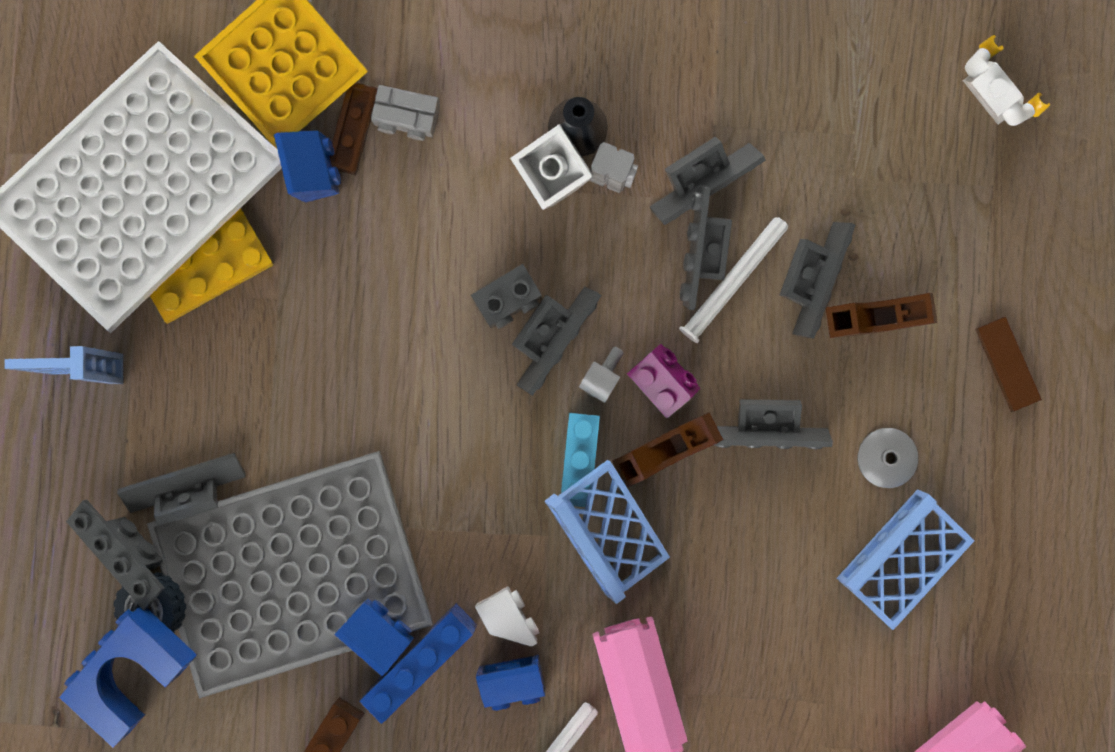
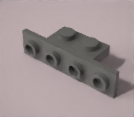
[650,137,766,225]
[680,185,732,310]
[780,222,856,339]
[512,286,602,396]
[715,399,833,450]
[117,453,246,526]
[66,499,165,610]

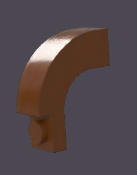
[825,293,937,338]
[612,412,724,487]

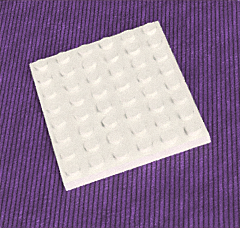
[0,41,282,333]

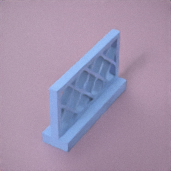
[5,346,123,384]
[545,460,670,604]
[836,489,975,630]

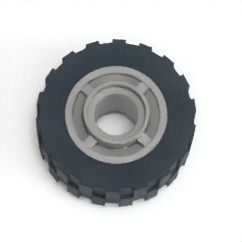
[113,572,187,633]

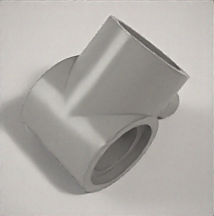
[579,347,623,403]

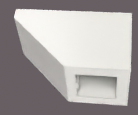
[475,586,540,647]

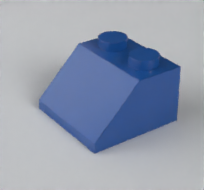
[274,130,341,203]
[335,599,414,677]
[476,655,545,711]

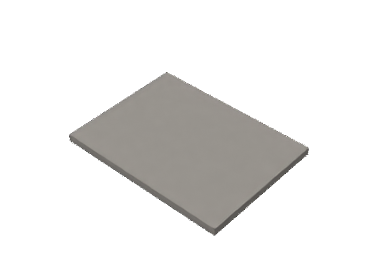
[147,451,433,699]

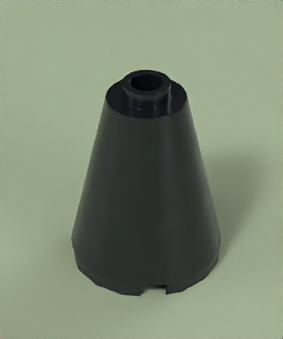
[548,97,608,157]

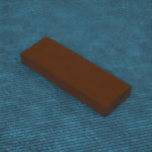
[330,82,378,176]
[975,316,1042,412]

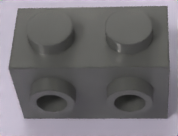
[471,264,542,330]

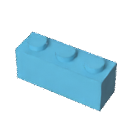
[561,413,600,507]

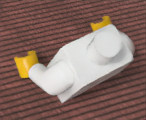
[963,35,1050,126]

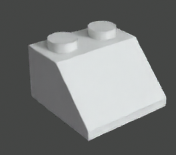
[510,124,594,210]

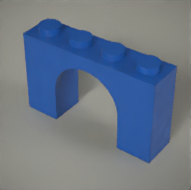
[359,603,477,724]
[59,607,197,748]

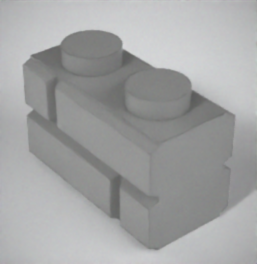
[371,85,440,141]
[590,142,638,193]

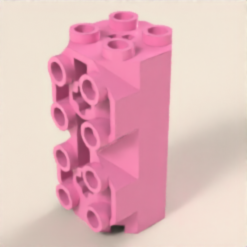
[593,617,688,752]
[914,701,1026,752]

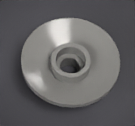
[857,428,918,488]

